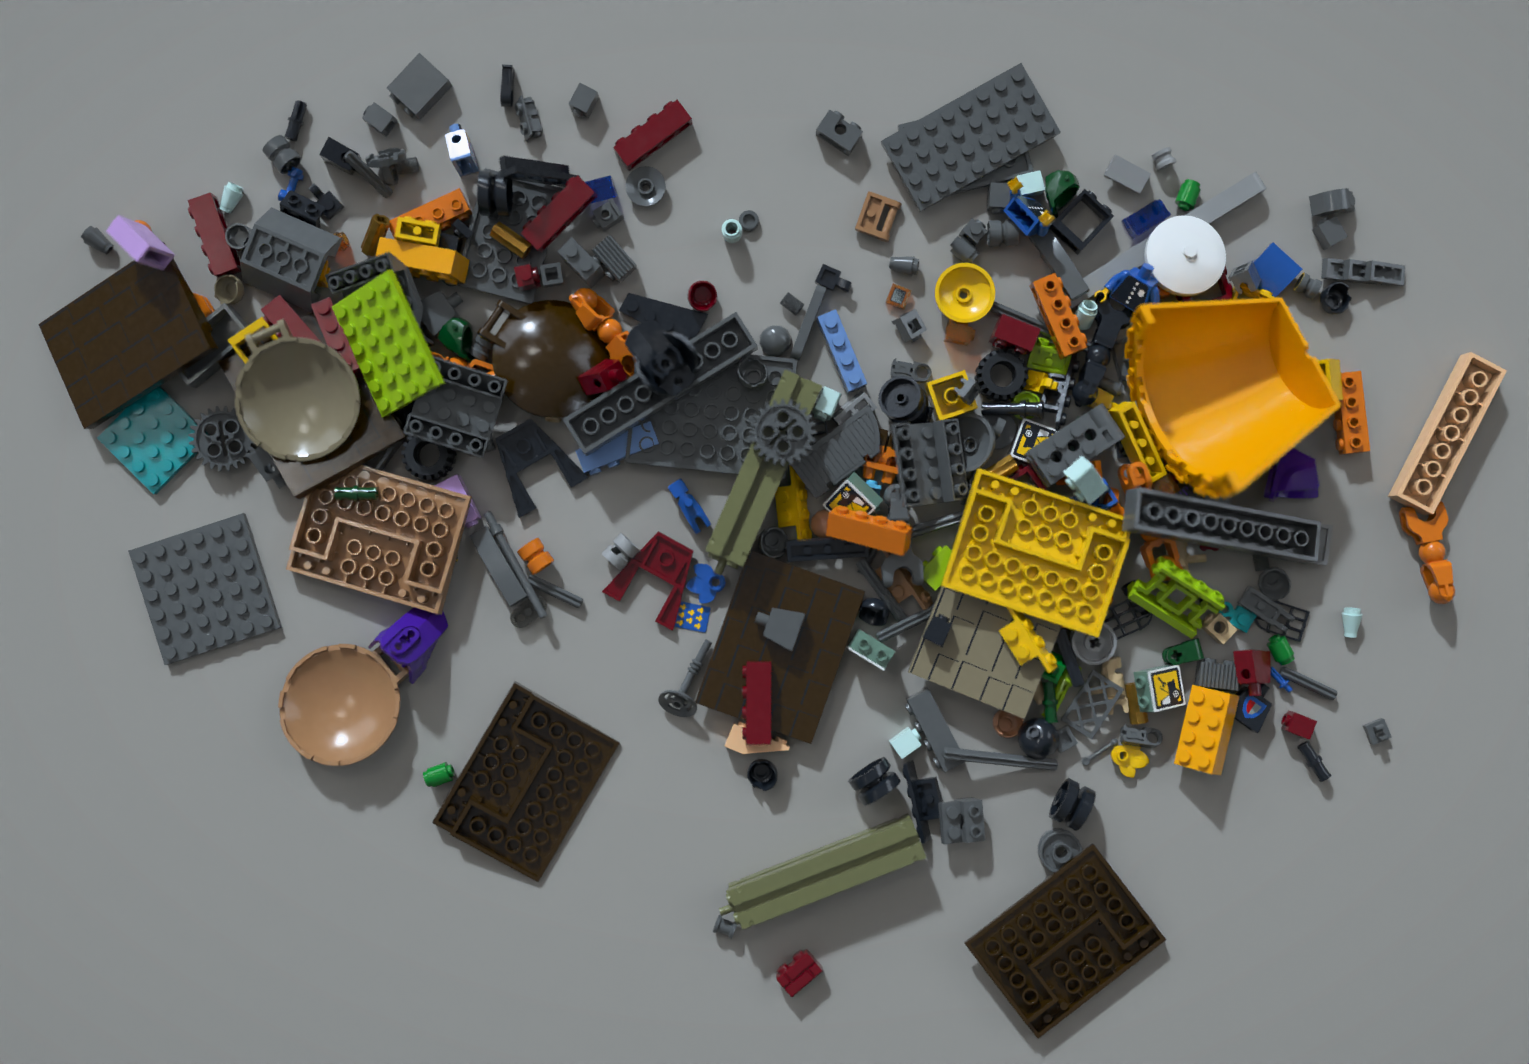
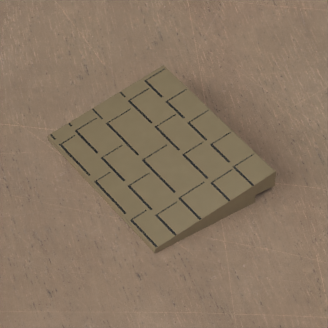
[908,586,1061,719]

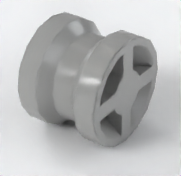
[1151,147,1176,171]

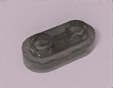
[510,596,548,628]

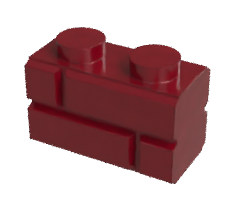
[776,949,823,997]

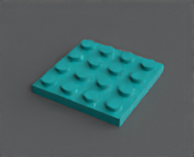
[97,386,210,494]

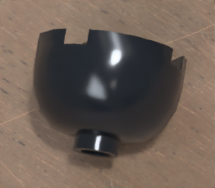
[1018,718,1060,759]

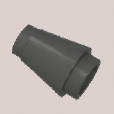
[81,226,114,255]
[889,256,920,276]

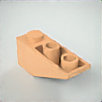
[725,721,790,754]

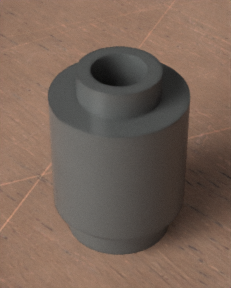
[950,236,980,263]

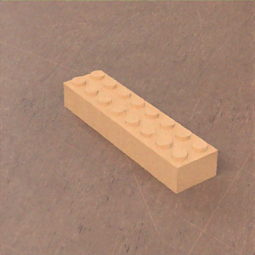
[1388,352,1507,515]

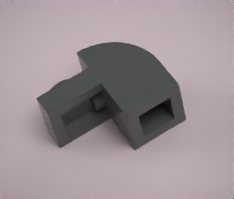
[1309,188,1355,217]

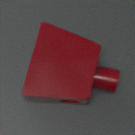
[577,359,627,395]
[1233,649,1271,696]

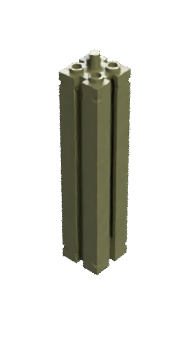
[705,369,822,575]
[719,813,927,930]

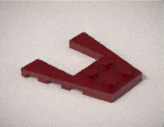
[602,531,694,631]

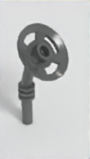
[658,639,712,717]

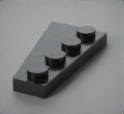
[619,293,708,341]

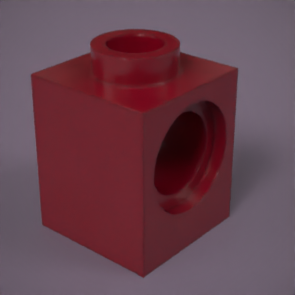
[1281,710,1317,740]

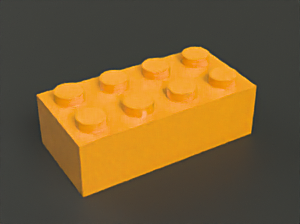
[376,237,470,285]
[1174,685,1239,775]

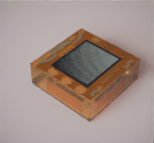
[885,283,912,310]

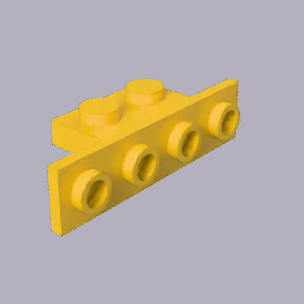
[775,465,812,540]
[999,608,1058,673]

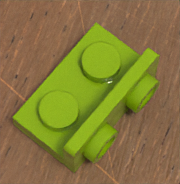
[1026,338,1072,375]

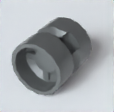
[262,135,301,174]
[987,220,1019,247]
[225,223,252,254]

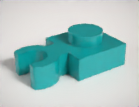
[1218,601,1256,633]

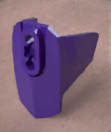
[1264,447,1319,502]
[368,607,448,684]

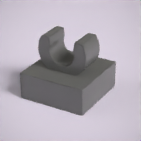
[954,378,982,406]
[1363,718,1392,745]

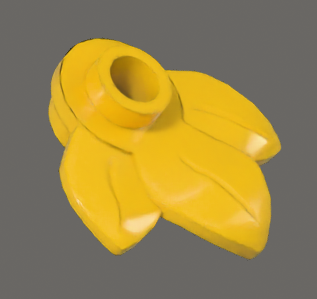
[1111,744,1149,778]

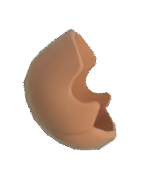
[810,509,830,538]
[993,709,1024,738]

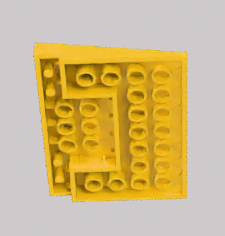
[941,468,1131,638]

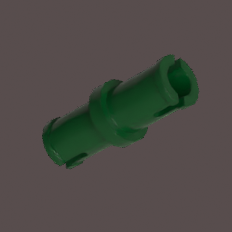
[335,486,379,502]
[1042,681,1058,723]

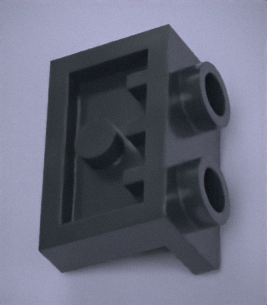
[280,190,326,229]

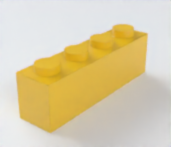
[1108,402,1167,483]

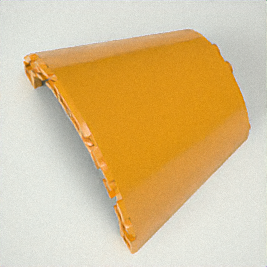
[1124,298,1341,498]

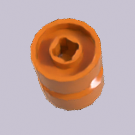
[517,537,555,575]

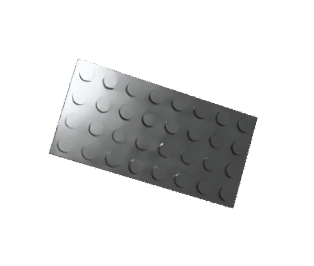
[881,63,1061,212]

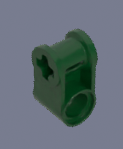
[1162,638,1204,665]

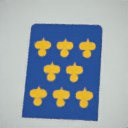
[675,601,710,632]

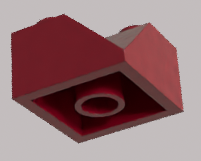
[989,314,1041,355]

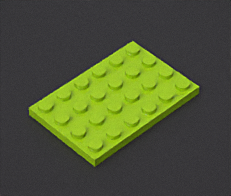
[332,270,444,417]

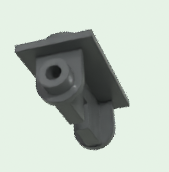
[515,96,542,141]

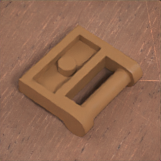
[855,191,902,242]

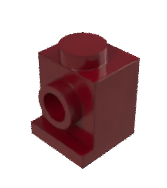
[514,264,541,291]

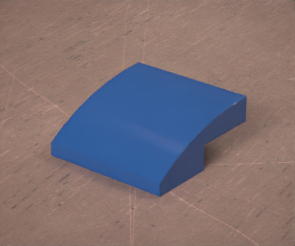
[1253,242,1303,297]

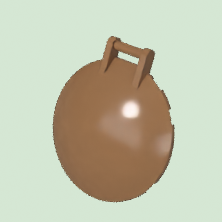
[278,644,409,766]

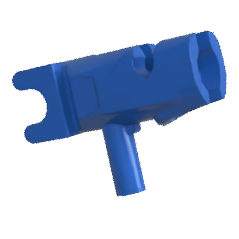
[667,478,712,534]

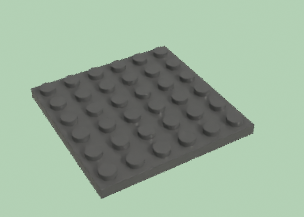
[128,513,282,665]

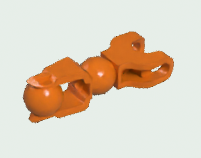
[569,288,635,380]
[1399,501,1455,604]

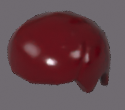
[687,281,717,312]

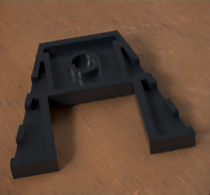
[495,418,589,518]

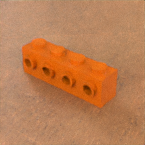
[389,188,473,240]
[1029,273,1087,360]
[1333,371,1370,455]
[826,506,913,556]

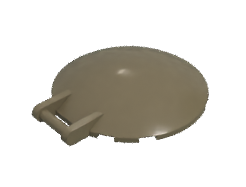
[234,319,360,461]

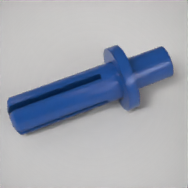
[1271,667,1292,693]

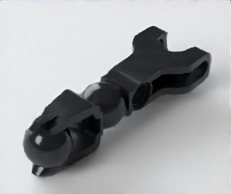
[1072,293,1134,407]

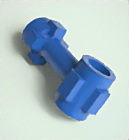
[278,167,304,201]

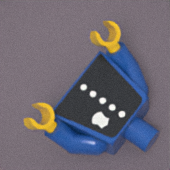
[1003,177,1055,236]
[1094,263,1160,312]

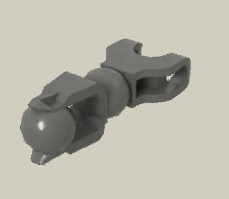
[881,484,924,588]

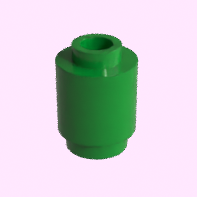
[1175,179,1201,211]
[1266,634,1295,666]
[423,762,455,787]

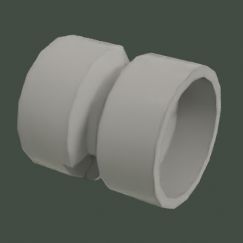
[602,533,640,571]

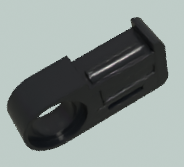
[500,64,515,107]

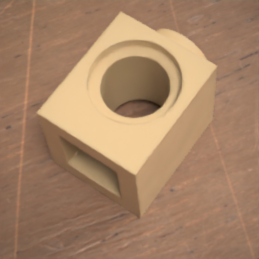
[1201,613,1237,645]

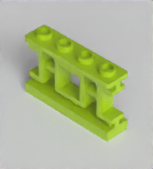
[1127,556,1225,639]

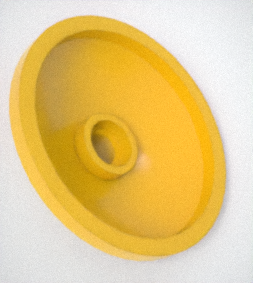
[935,263,995,323]

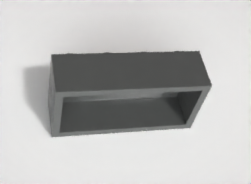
[179,303,248,388]

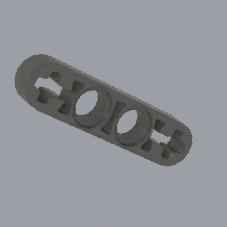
[790,284,827,360]

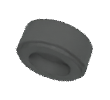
[739,210,759,232]

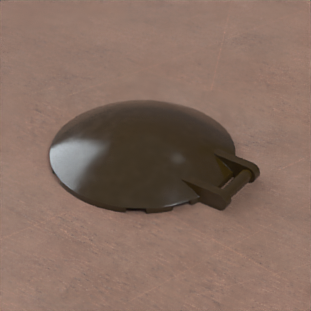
[477,300,610,418]

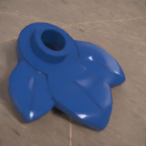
[686,564,726,603]

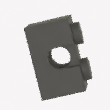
[816,109,863,156]

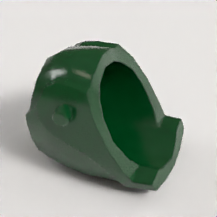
[1044,170,1080,218]
[438,317,475,362]

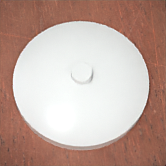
[1144,216,1226,296]

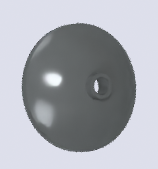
[953,413,995,473]

